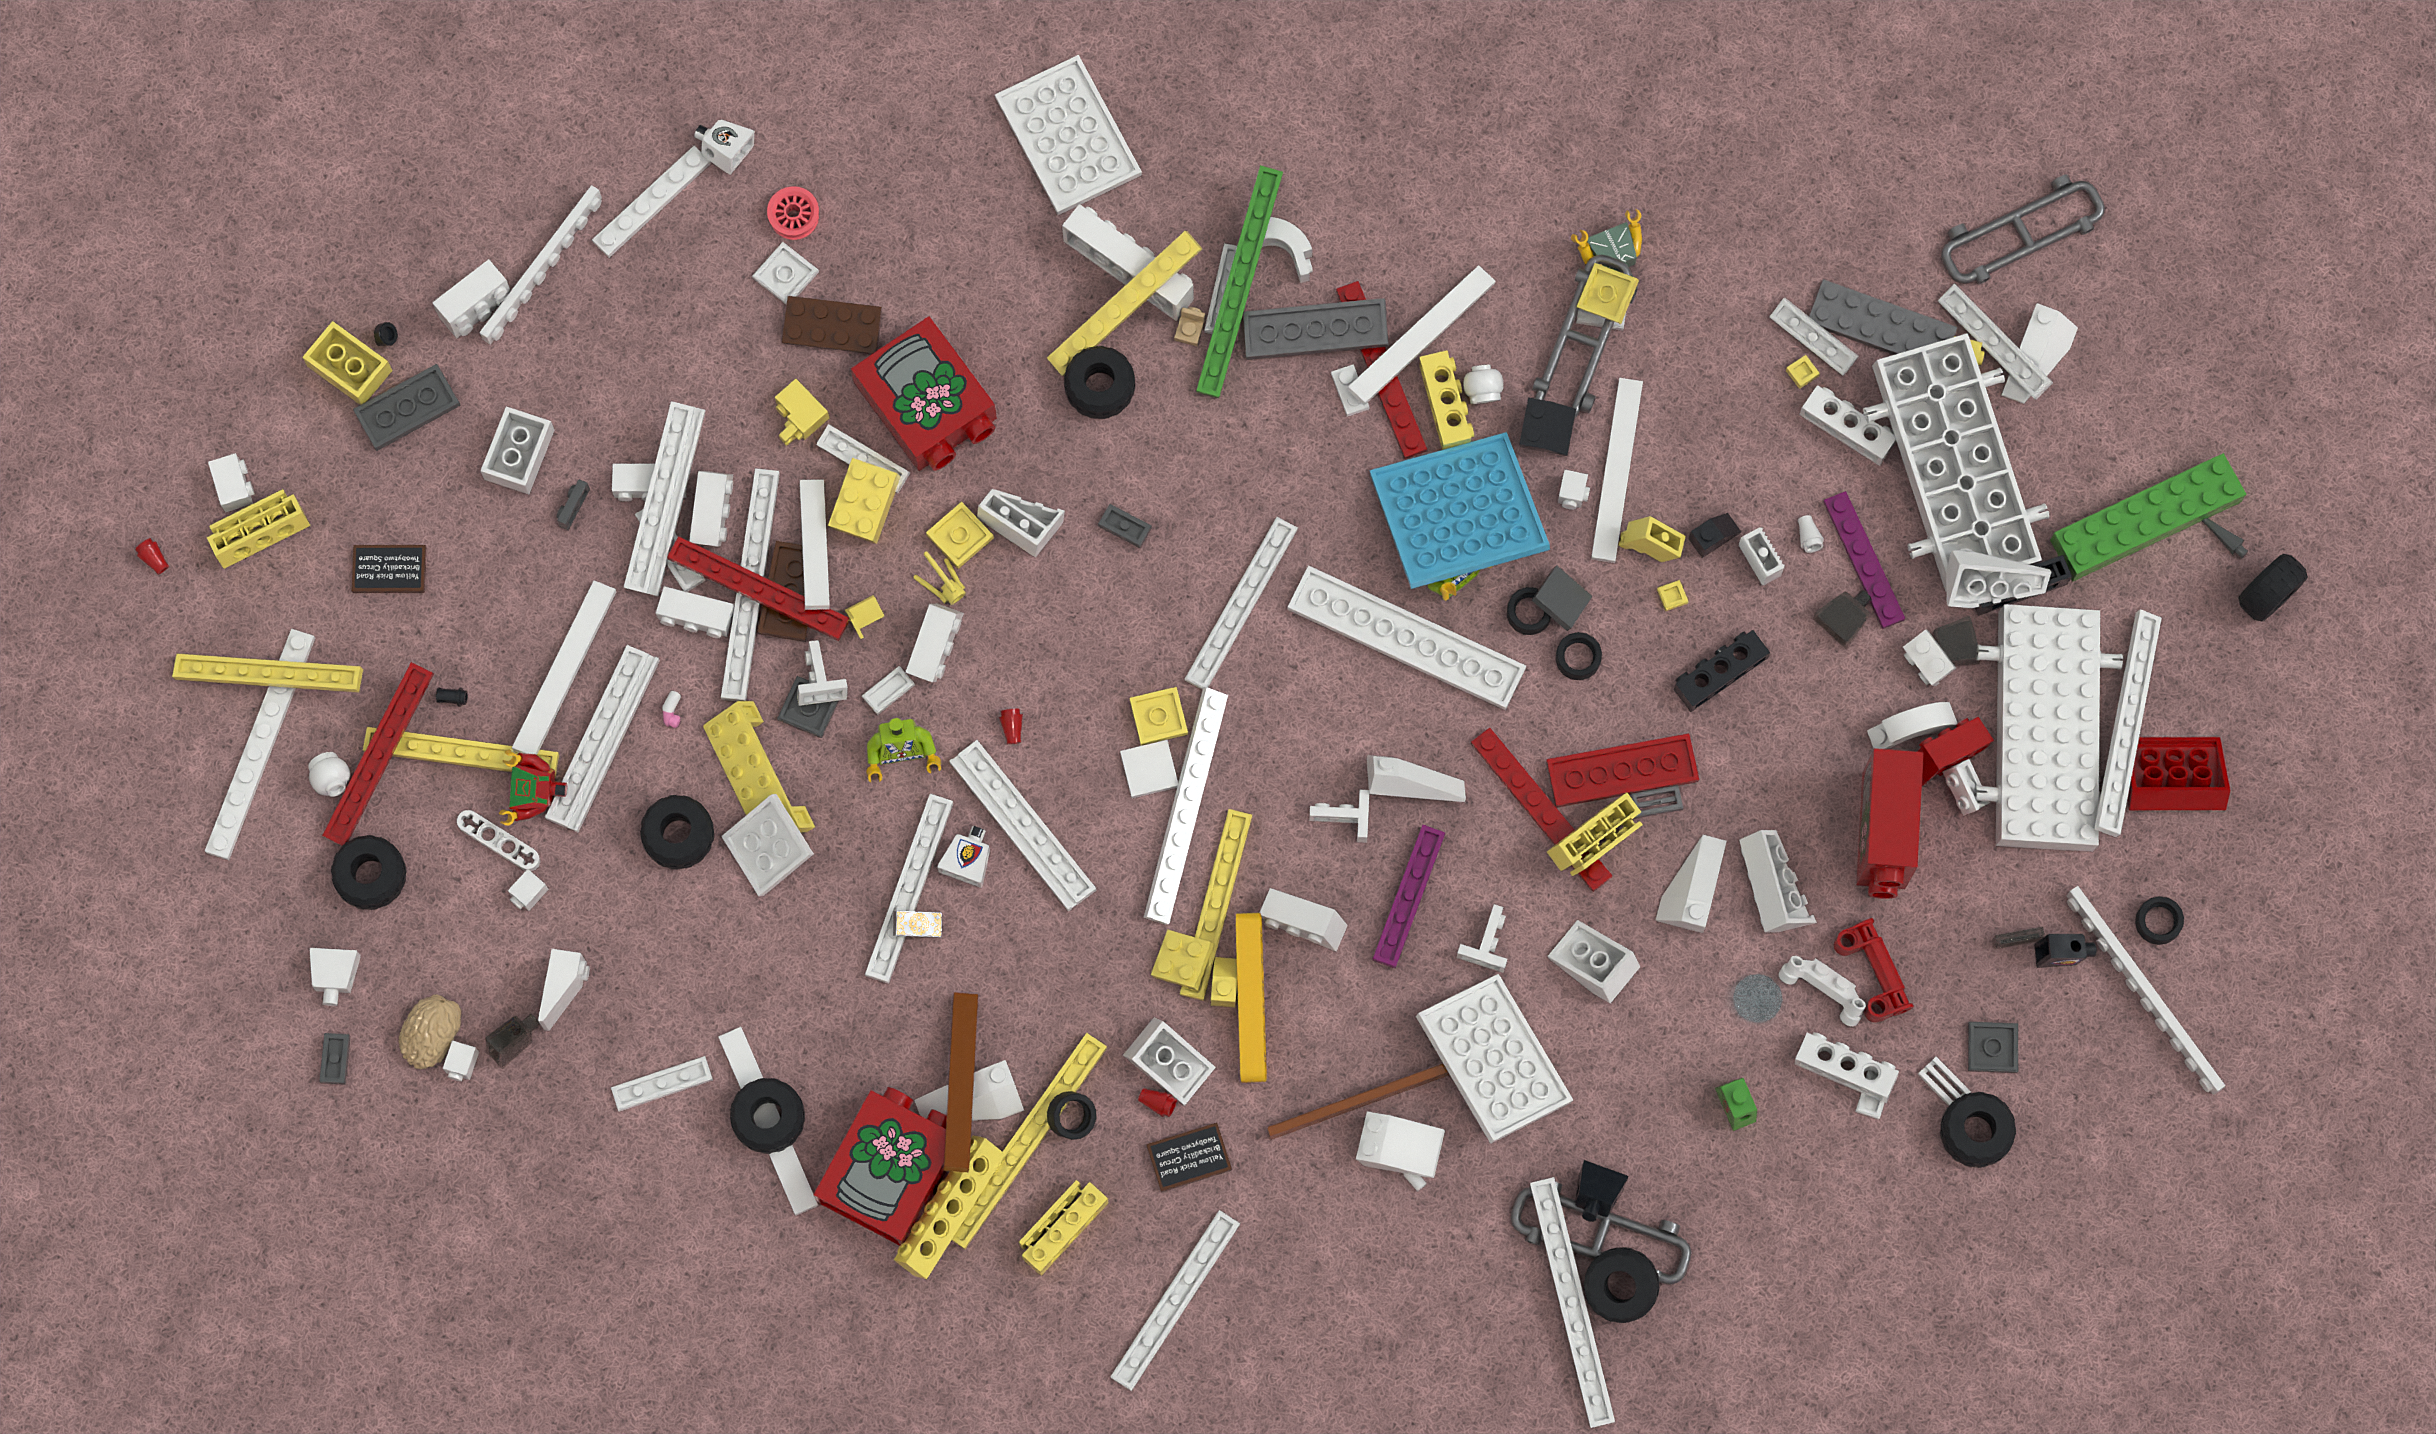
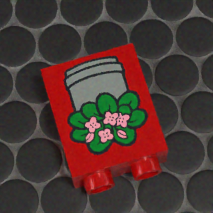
[851,316,997,471]
[1856,748,1923,899]
[814,1087,946,1246]

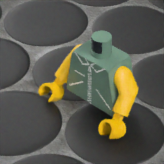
[1571,209,1642,277]

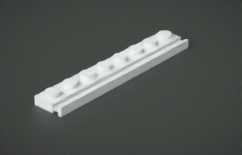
[624,401,706,596]
[545,645,660,833]
[949,740,1096,912]

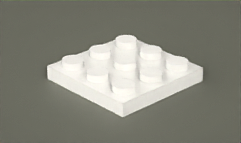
[721,794,814,896]

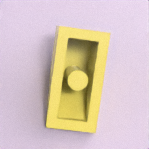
[1211,957,1237,1007]

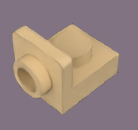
[1174,307,1205,346]

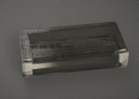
[1992,927,2045,950]

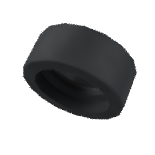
[1507,587,1551,635]
[1555,632,1602,680]
[2135,896,2184,945]
[1047,1091,1097,1140]

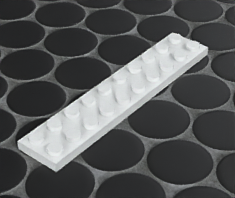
[1288,566,1526,710]

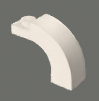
[1262,217,1313,283]
[1867,702,1958,749]

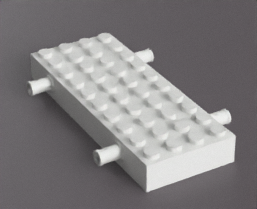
[1863,333,2049,592]
[1974,604,2123,852]

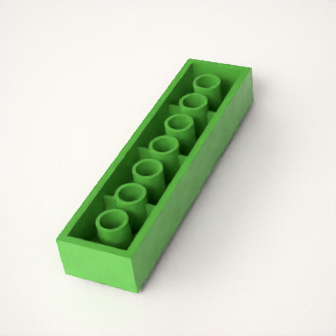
[2050,453,2246,582]

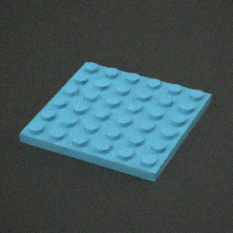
[1370,432,1550,589]

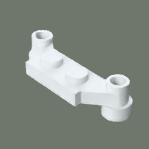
[1779,956,1866,1026]

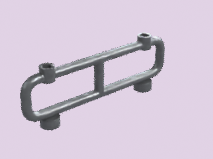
[1941,174,2105,285]
[1532,255,1638,418]
[1510,1181,1692,1285]

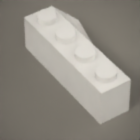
[1739,830,1817,932]

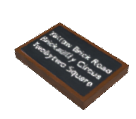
[351,545,427,593]
[1146,1123,1232,1192]

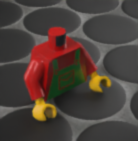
[499,749,568,826]

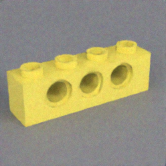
[1419,350,1474,450]

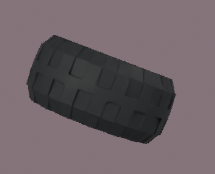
[1064,346,1135,419]
[2238,553,2308,622]
[640,795,714,870]
[331,835,407,910]
[730,1078,805,1154]
[1940,1092,2016,1168]
[1584,1247,1660,1323]

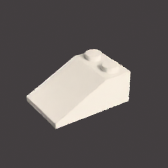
[1548,920,1640,1003]
[538,949,590,1031]
[1123,1017,1216,1105]
[1356,1112,1445,1178]

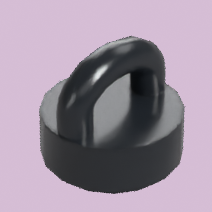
[374,322,398,347]

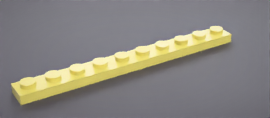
[952,1033,1107,1249]

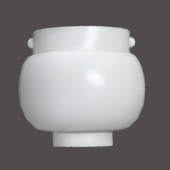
[1463,365,1503,404]
[308,752,351,797]

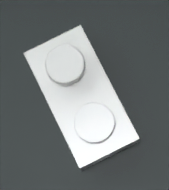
[1331,364,1369,417]

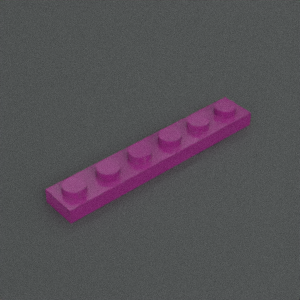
[1823,491,1905,629]
[1372,824,1445,969]

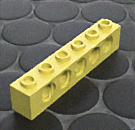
[894,1136,1006,1279]

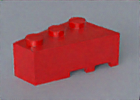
[1917,717,1994,787]

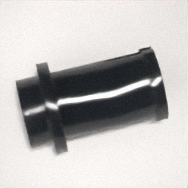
[436,687,468,707]

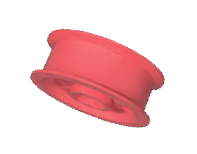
[767,186,819,240]

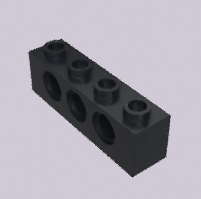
[1674,630,1770,712]

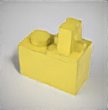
[775,379,829,446]
[1618,516,1686,562]

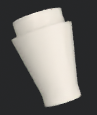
[1798,515,1824,553]

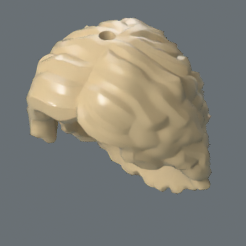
[398,994,461,1069]

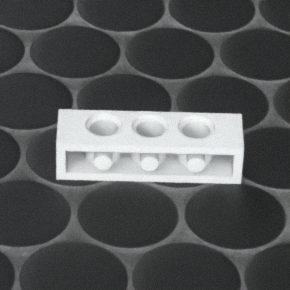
[1799,385,1896,466]
[1795,1032,1899,1103]

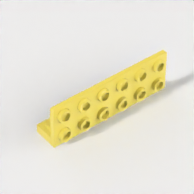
[703,701,815,832]

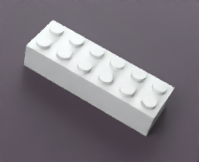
[1062,204,1194,321]

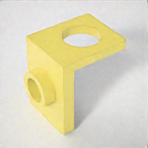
[845,595,884,639]

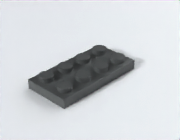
[353,364,461,451]

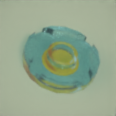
[1733,974,1783,1024]

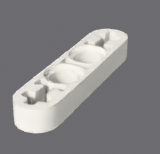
[457,810,540,871]

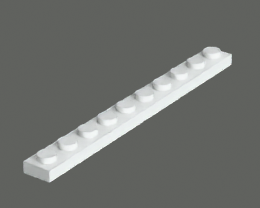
[721,468,780,702]
[2094,609,2162,837]
[205,629,315,860]
[1144,687,1228,925]
[2067,886,2225,1095]
[1530,1177,1615,1428]

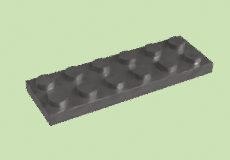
[1809,279,1957,355]
[1243,298,1389,360]

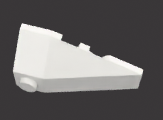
[2001,303,2078,404]
[1946,550,2051,608]
[1367,755,1466,802]
[1655,835,1726,933]
[914,1060,1024,1121]

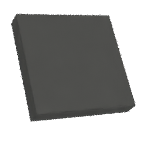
[1532,565,1593,631]
[777,676,839,738]
[1968,1022,2018,1073]

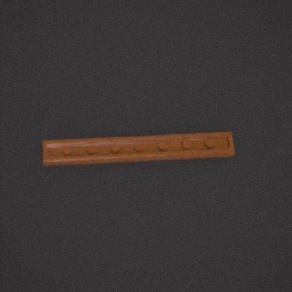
[943,992,978,1173]
[1267,1064,1450,1140]

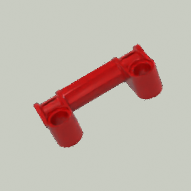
[1833,918,1914,1023]

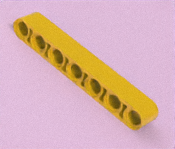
[1236,913,1267,1083]

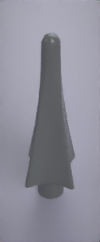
[2202,518,2248,558]

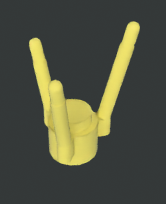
[914,551,966,605]

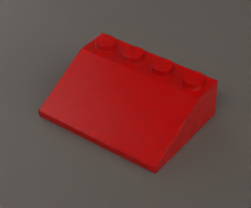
[2127,737,2231,811]

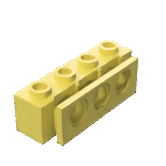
[207,489,310,569]
[1547,793,1643,876]
[1019,1180,1109,1276]

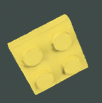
[1577,263,1639,324]
[926,502,994,569]
[1130,687,1188,746]
[1151,929,1214,990]

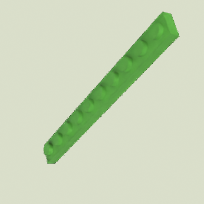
[1196,165,1283,398]

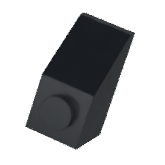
[1689,513,1741,558]

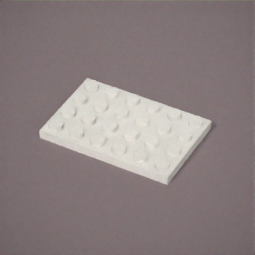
[995,55,1142,215]
[1416,974,1573,1144]

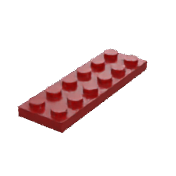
[1546,733,1699,808]

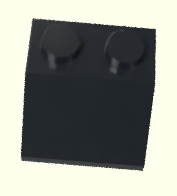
[1519,397,1576,456]

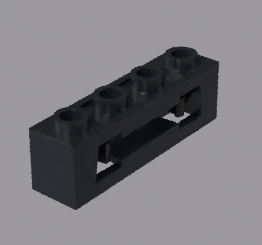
[1975,555,2072,616]

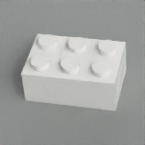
[432,259,511,338]
[481,407,554,494]

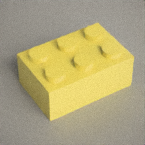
[303,321,393,405]
[828,458,901,544]

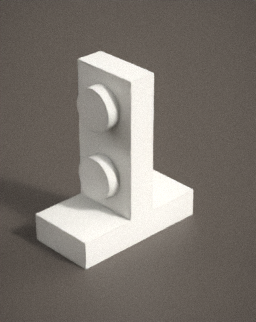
[797,640,848,706]
[1309,790,1369,843]
[1457,904,1507,973]

